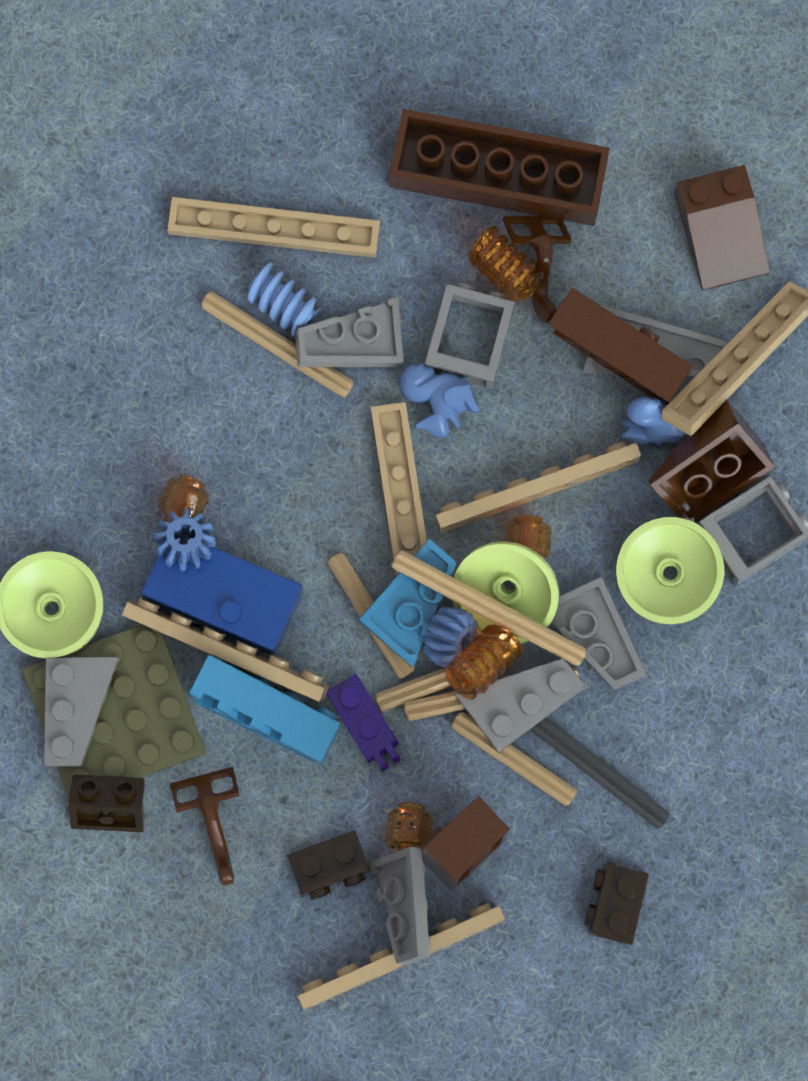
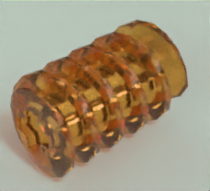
[469,226,544,303]
[446,624,523,700]

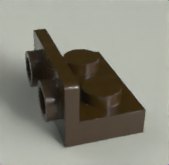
[68,775,145,832]
[287,830,370,900]
[584,862,649,945]

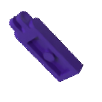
[326,674,401,772]

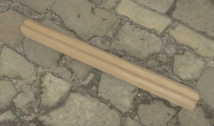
[391,551,587,665]

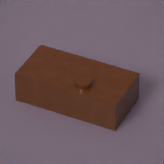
[548,288,693,405]
[423,796,510,891]

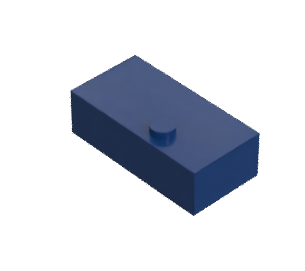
[141,535,303,655]

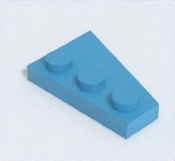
[358,539,457,668]

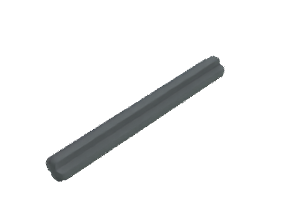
[530,717,670,829]

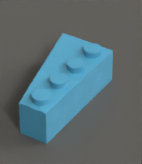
[189,655,341,766]

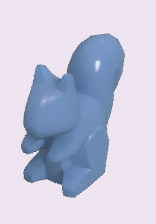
[400,363,480,438]
[622,396,686,449]

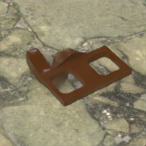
[502,216,572,323]
[170,767,240,886]

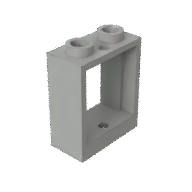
[425,283,515,389]
[698,476,808,586]

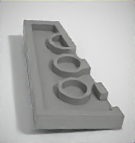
[583,305,729,378]

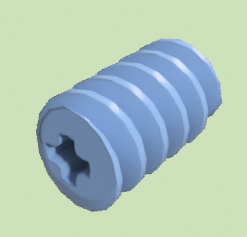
[247,262,324,338]

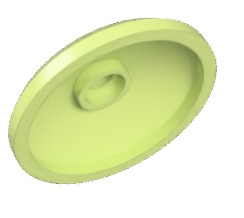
[616,517,724,625]
[452,541,559,645]
[0,551,104,659]

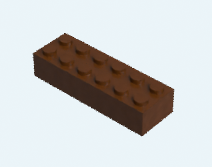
[389,109,610,226]

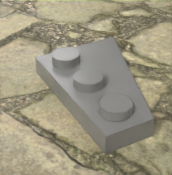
[295,297,404,367]
[552,577,647,690]
[44,657,119,767]
[455,658,585,753]
[368,847,430,964]

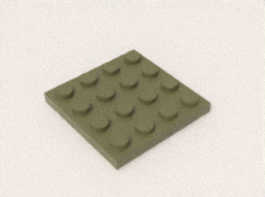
[22,624,207,800]

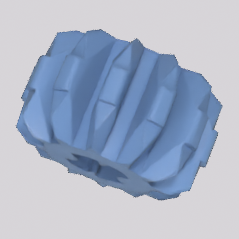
[154,508,216,571]
[423,606,478,669]

